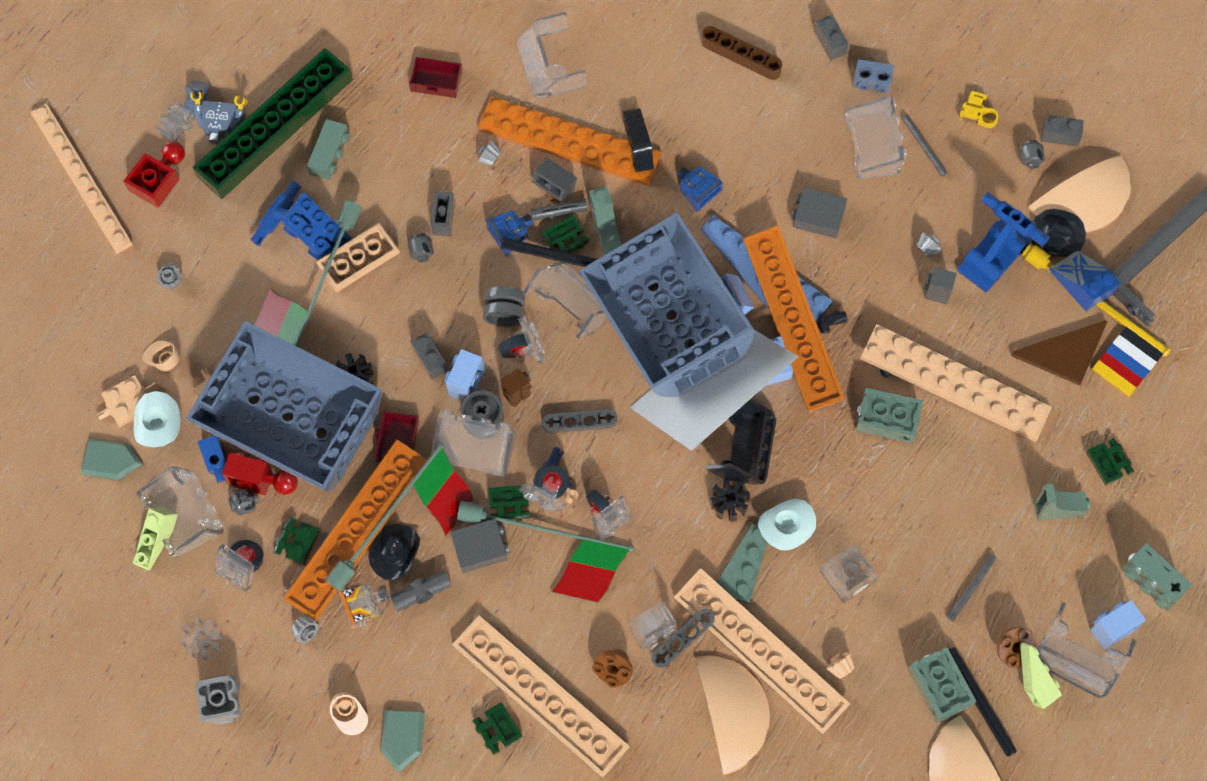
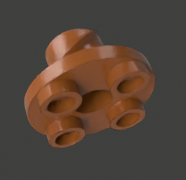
[997,627,1036,668]
[592,649,633,688]

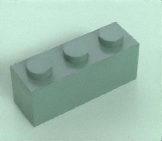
[307,119,350,180]

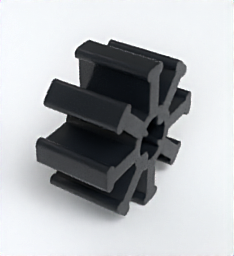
[335,353,374,385]
[710,478,750,522]

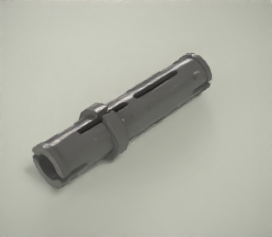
[531,199,588,221]

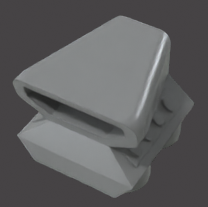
[196,675,241,725]

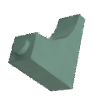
[589,186,622,255]
[1035,484,1090,521]

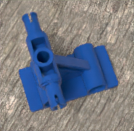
[250,181,352,260]
[957,192,1050,293]

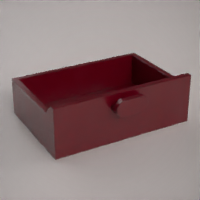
[409,57,463,98]
[374,410,420,463]

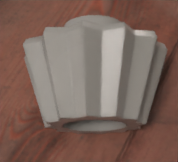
[478,140,501,166]
[916,232,942,258]
[155,264,182,290]
[292,616,319,644]

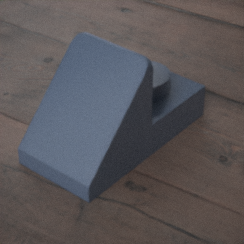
[183,80,211,115]

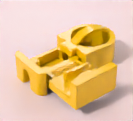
[960,91,998,128]

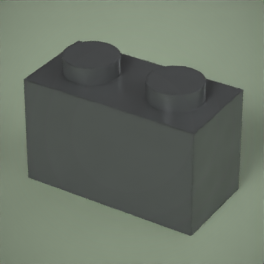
[815,15,849,61]
[1041,115,1084,147]
[532,158,577,202]
[430,192,455,236]
[923,267,957,304]
[410,332,448,380]

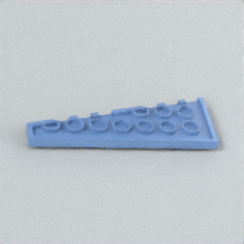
[702,215,832,322]

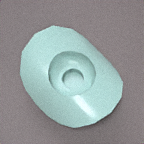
[134,391,181,448]
[758,498,816,550]

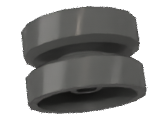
[483,286,526,327]
[460,390,504,439]

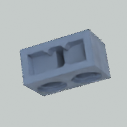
[853,59,894,93]

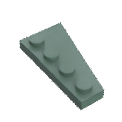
[717,524,767,604]

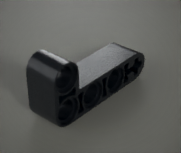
[622,108,654,173]

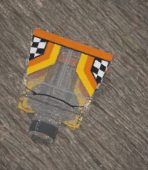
[338,584,389,630]

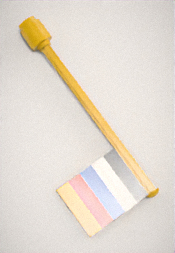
[1022,244,1170,397]

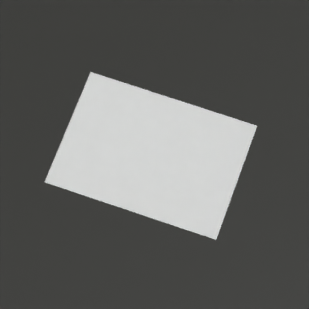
[630,330,798,451]

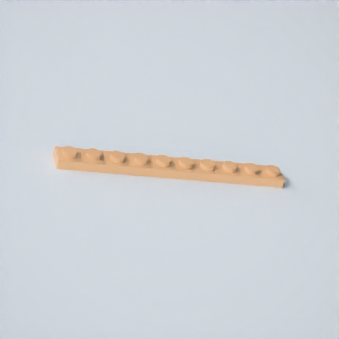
[31,103,133,254]

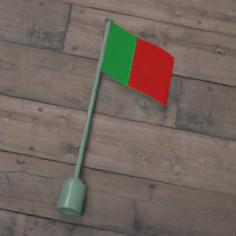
[255,201,362,346]
[325,443,474,592]
[457,501,634,603]

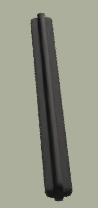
[501,238,598,267]
[948,647,1017,757]

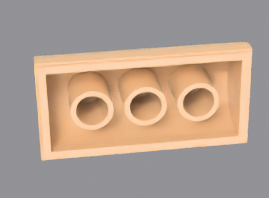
[316,223,400,293]

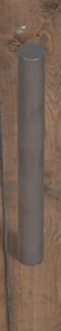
[902,115,948,177]
[947,554,997,622]

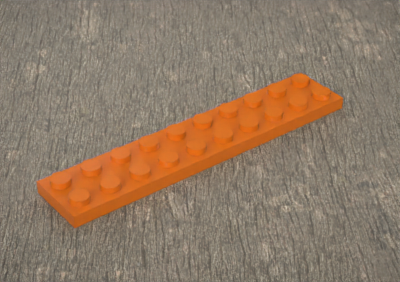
[478,96,662,186]
[743,226,845,413]
[283,440,428,622]

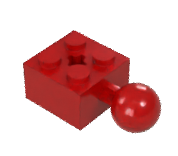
[123,141,185,208]
[222,452,298,496]

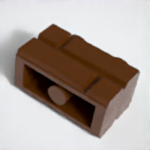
[501,368,532,407]

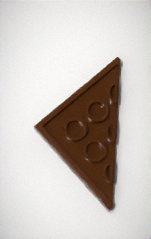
[1011,320,1108,386]

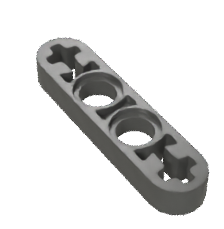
[542,409,617,433]
[652,609,715,668]

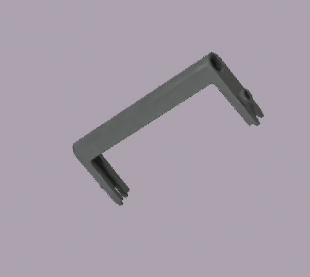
[1112,186,1207,327]

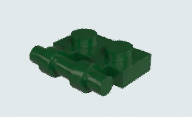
[541,215,589,253]
[1086,438,1135,486]
[488,485,530,523]
[273,517,320,565]
[473,702,523,755]

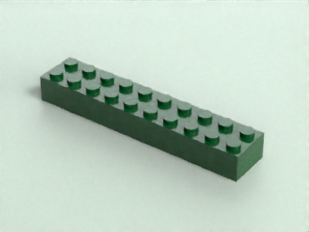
[192,48,353,200]

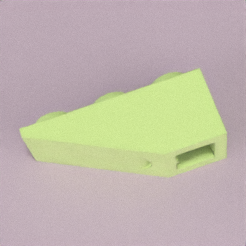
[133,507,178,571]
[1020,643,1062,709]

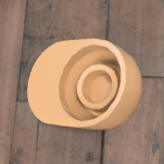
[143,341,180,372]
[329,692,368,735]

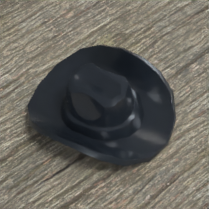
[1031,209,1086,257]
[368,524,420,580]

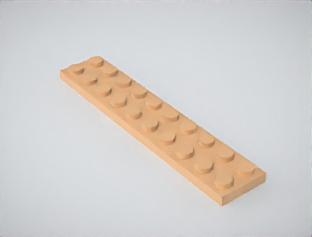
[860,324,1052,442]
[674,568,850,734]
[452,615,630,778]

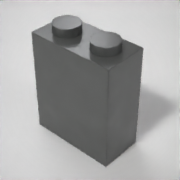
[791,187,847,239]
[450,518,510,574]

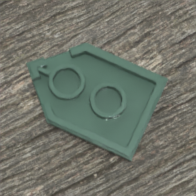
[81,438,142,480]
[381,710,425,773]

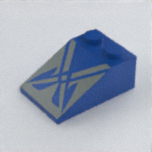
[1049,251,1121,311]

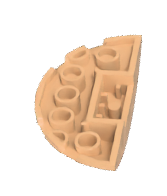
[1029,156,1131,232]
[695,655,770,775]
[928,715,1001,781]

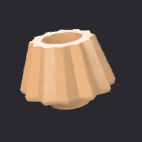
[826,652,855,679]

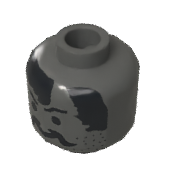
[1019,140,1045,169]
[408,233,434,263]
[228,488,259,516]

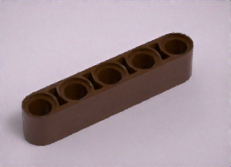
[702,26,782,80]

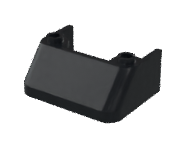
[706,399,776,485]

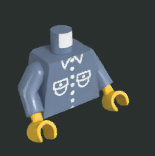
[190,91,248,145]

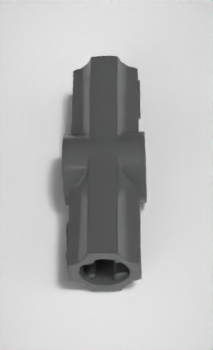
[390,570,451,612]

